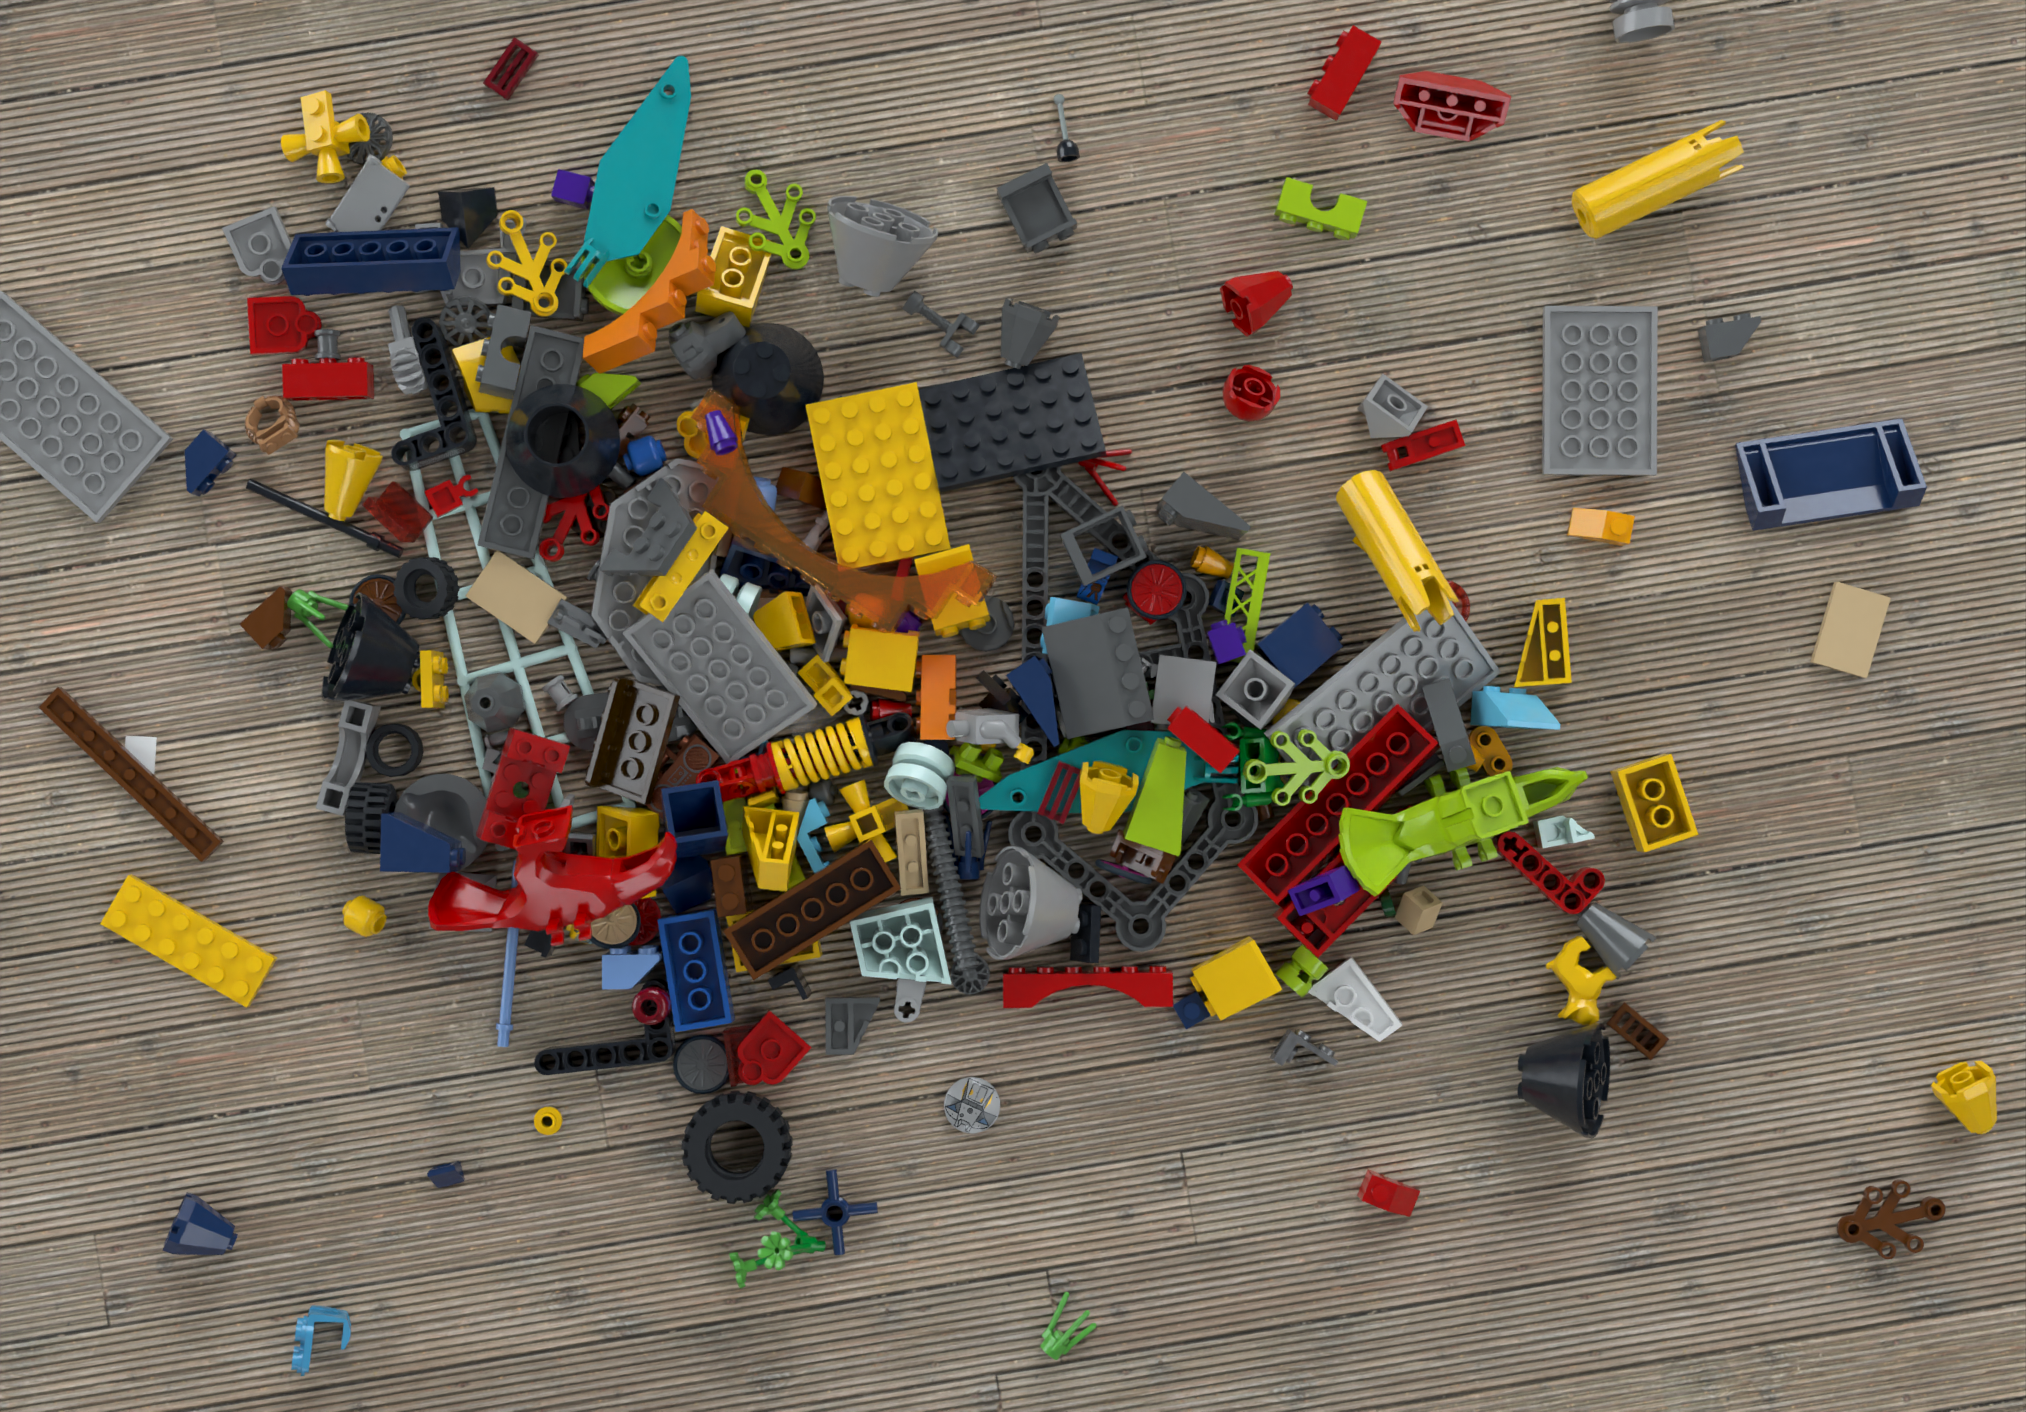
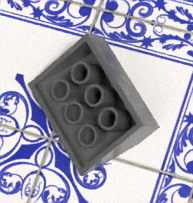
[1155,472,1251,540]
[1041,607,1154,739]

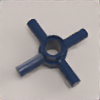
[792,1169,878,1255]

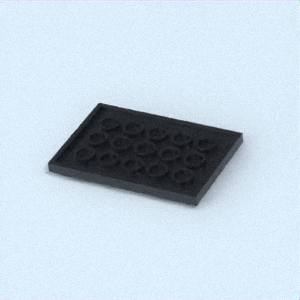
[918,353,1106,493]

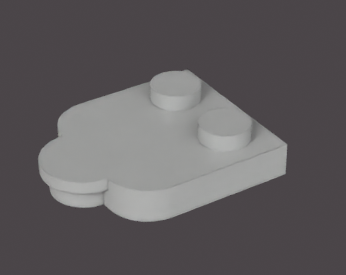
[222,207,292,285]

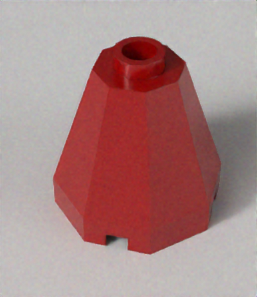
[1220,271,1293,337]

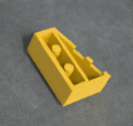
[742,806,800,891]

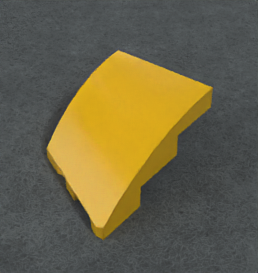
[452,337,521,414]

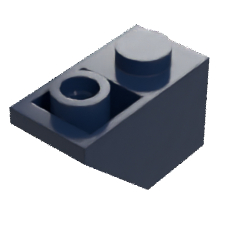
[184,429,237,496]

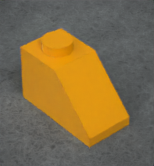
[1567,507,1635,546]

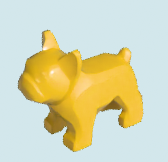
[1545,936,1617,1026]

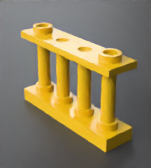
[632,511,729,622]

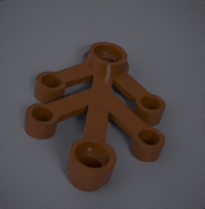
[1837,1179,1946,1259]

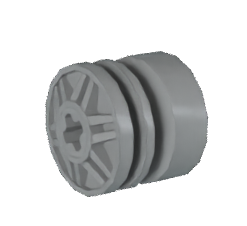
[1609,0,1675,43]

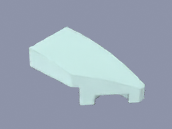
[1533,816,1595,849]

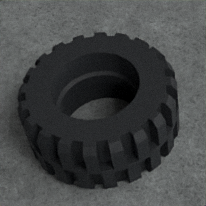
[681,1091,793,1204]

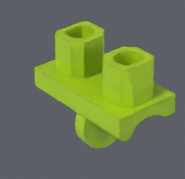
[950,742,1004,783]

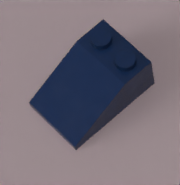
[1006,656,1059,747]

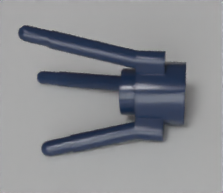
[944,813,992,879]

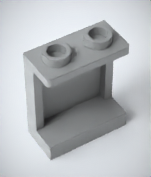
[1151,655,1217,731]

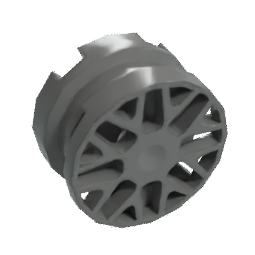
[951,955,990,994]

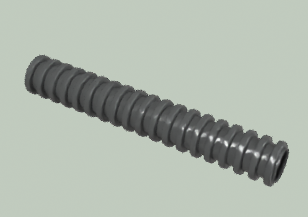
[923,806,980,972]

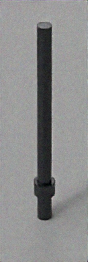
[246,479,404,558]

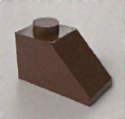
[240,586,292,650]

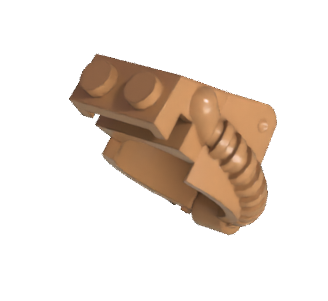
[245,396,300,455]

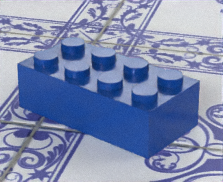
[657,909,735,1032]

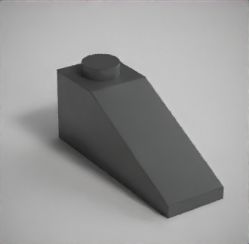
[1422,678,1476,772]

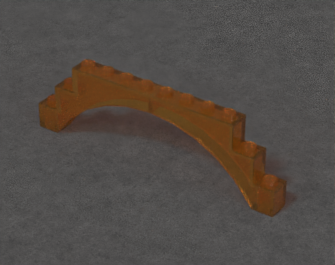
[691,389,998,633]

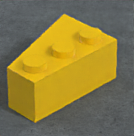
[1513,598,1572,688]

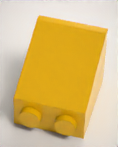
[914,544,991,638]
[1190,936,1282,1021]

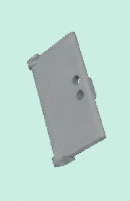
[325,154,410,232]

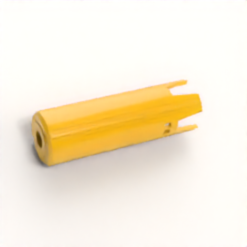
[1571,120,1744,240]
[1336,470,1459,632]

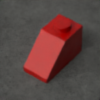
[1357,1169,1420,1217]

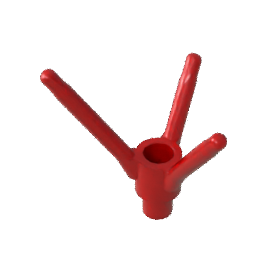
[1078,449,1132,506]

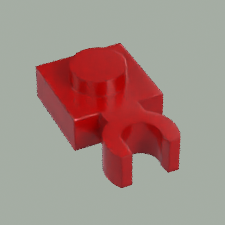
[424,475,478,518]

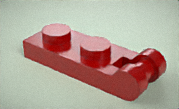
[1381,419,1465,472]

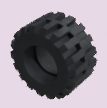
[345,782,398,854]

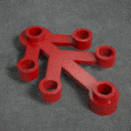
[539,485,610,562]

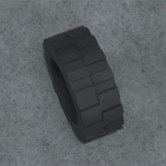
[394,557,460,620]

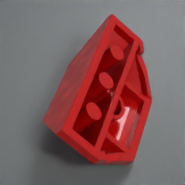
[1393,71,1511,142]

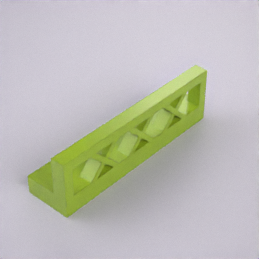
[1224,548,1271,664]

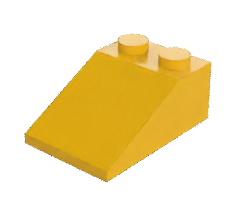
[695,226,775,327]

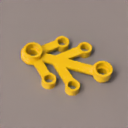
[486,210,568,317]

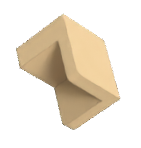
[1395,885,1443,935]

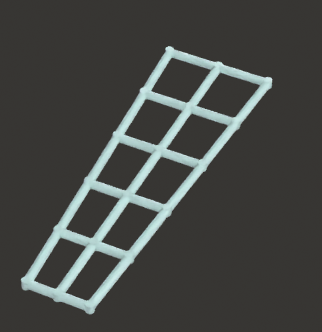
[400,409,637,851]

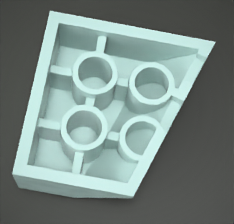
[850,897,951,984]

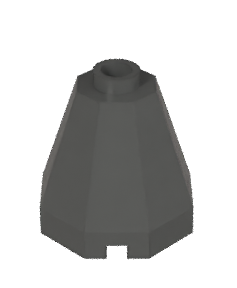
[1001,298,1060,369]
[464,672,526,732]

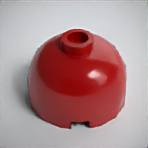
[1222,365,1281,422]

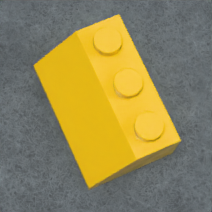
[596,806,660,899]

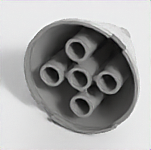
[827,196,938,297]
[979,846,1082,960]

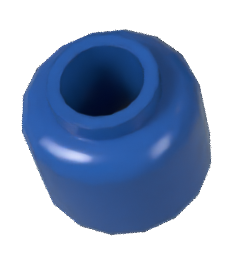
[623,436,667,477]

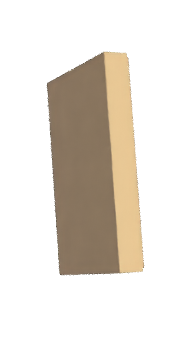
[465,550,568,644]
[1810,582,1891,679]

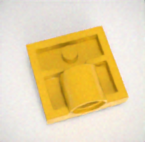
[412,650,449,709]

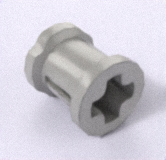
[542,674,578,712]
[844,690,870,716]

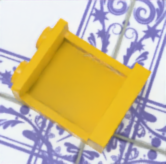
[840,624,920,692]

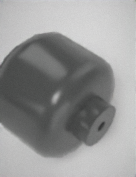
[808,779,838,806]

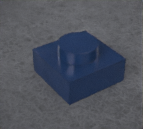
[1208,580,1245,617]
[1173,990,1211,1030]

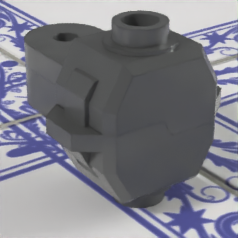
[668,311,746,380]

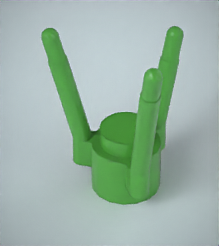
[287,589,348,648]
[1040,1292,1097,1360]

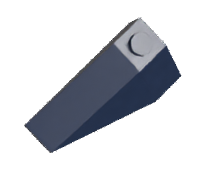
[718,521,840,597]

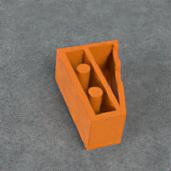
[916,655,956,740]

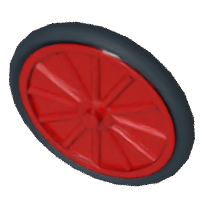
[1127,560,1187,620]

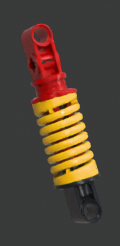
[696,712,917,802]

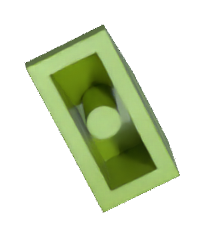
[576,373,642,410]

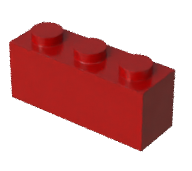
[1307,25,1382,121]
[282,357,374,401]

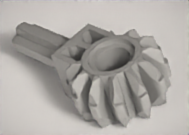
[388,305,428,395]

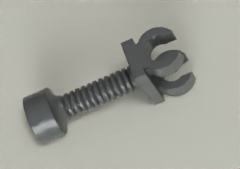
[902,291,979,358]

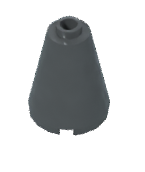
[1576,902,1657,980]

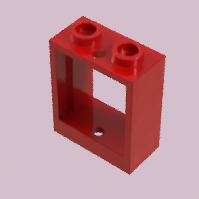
[1167,705,1240,773]

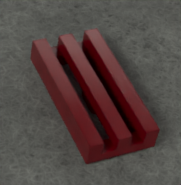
[483,37,539,101]
[1037,760,1081,824]

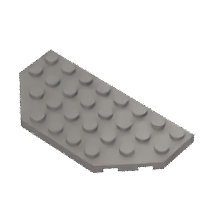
[591,458,732,685]

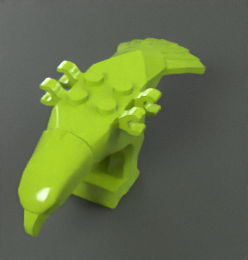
[1339,767,1588,897]

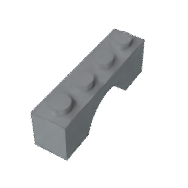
[316,700,381,816]

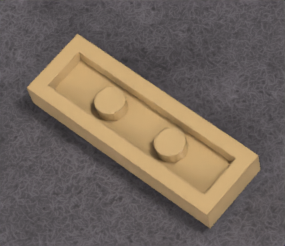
[894,809,929,896]

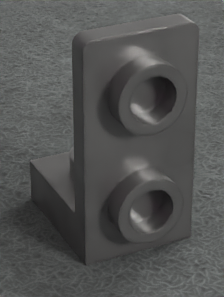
[1270,1028,1338,1066]

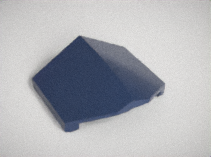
[661,855,713,914]

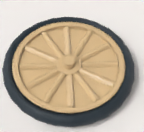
[589,903,641,949]

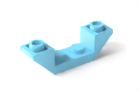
[797,798,830,873]

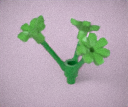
[729,1189,826,1289]

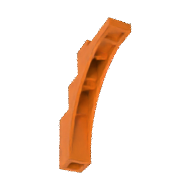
[583,209,716,374]

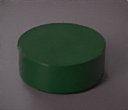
[1379,888,1396,917]

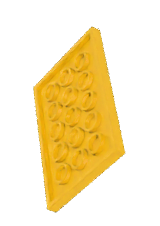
[806,382,951,572]

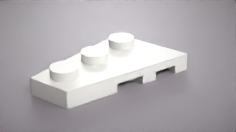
[1308,956,1402,1042]

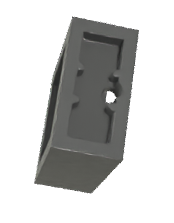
[1060,505,1149,587]

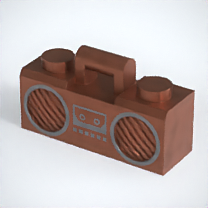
[645,734,721,819]

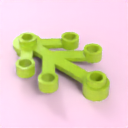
[736,170,816,270]
[1243,729,1350,806]

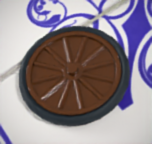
[349,574,406,625]

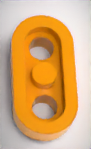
[1469,726,1513,777]

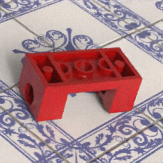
[476,727,570,849]
[1273,848,1398,958]

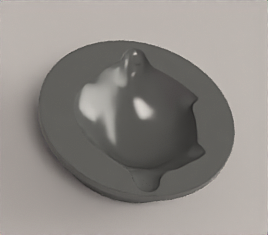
[394,774,488,869]

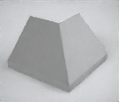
[1357,374,1428,438]
[805,582,847,662]
[1216,650,1295,729]

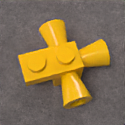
[281,90,370,183]
[824,779,909,862]

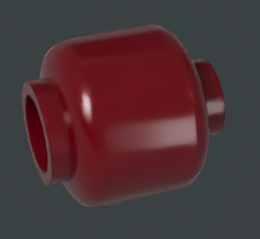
[632,987,671,1025]

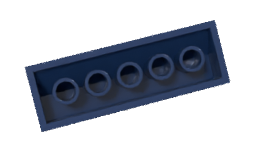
[281,227,461,296]

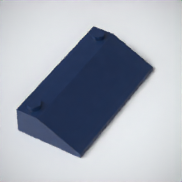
[1735,418,1927,531]

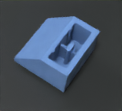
[602,945,664,989]

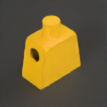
[753,592,816,651]

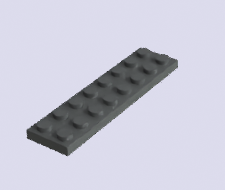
[477,325,584,559]

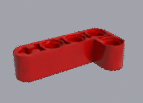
[1493,831,1605,914]

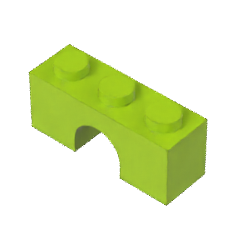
[1274,177,1367,240]

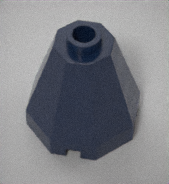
[162,1192,238,1255]

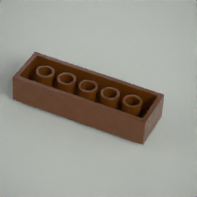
[723,839,902,980]

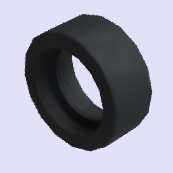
[366,724,424,777]

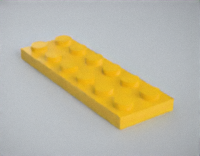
[100,874,277,1008]

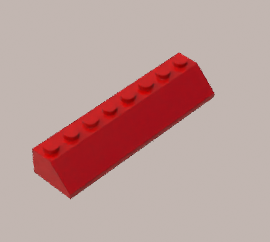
[1237,703,1440,907]

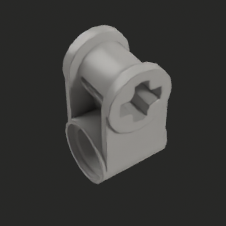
[894,978,927,1023]

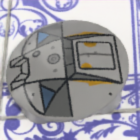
[944,1077,1000,1134]

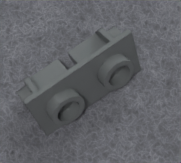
[547,598,607,649]
[1181,787,1210,846]

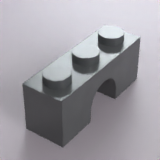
[475,304,532,400]

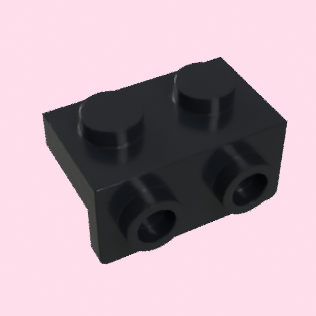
[976,670,1029,724]
[1070,904,1101,963]

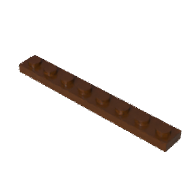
[38,687,224,862]

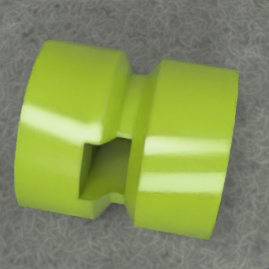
[1275,944,1329,998]

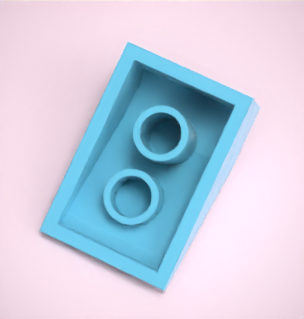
[1470,686,1561,730]

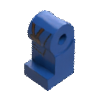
[1077,548,1118,605]

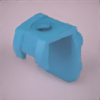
[291,1305,351,1376]

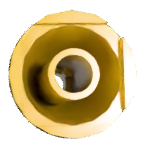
[324,440,383,521]

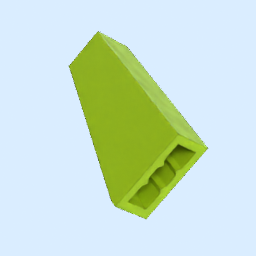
[1123,736,1186,856]

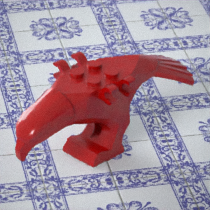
[428,805,677,946]

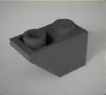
[1698,313,1761,363]

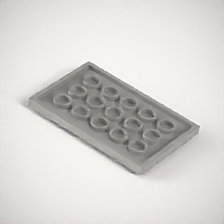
[1542,306,1658,476]
[623,569,817,764]

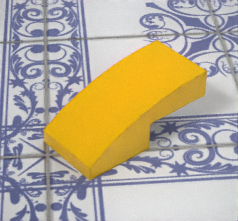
[797,654,853,716]

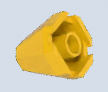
[1080,761,1139,834]
[1931,1061,1997,1134]

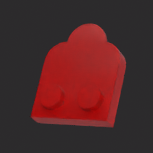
[247,296,322,356]
[737,1010,812,1085]

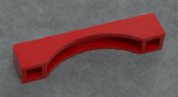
[1003,965,1173,1008]

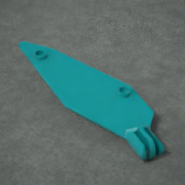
[564,56,691,288]
[979,730,1239,814]

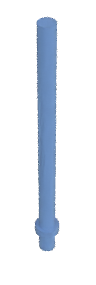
[496,860,519,1047]

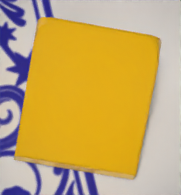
[747,787,780,808]

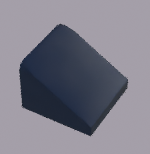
[427,1161,465,1188]

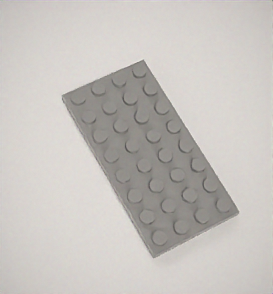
[0,291,173,523]
[1264,596,1501,792]

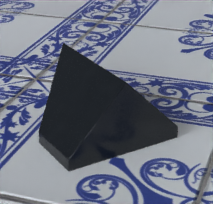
[438,187,498,249]

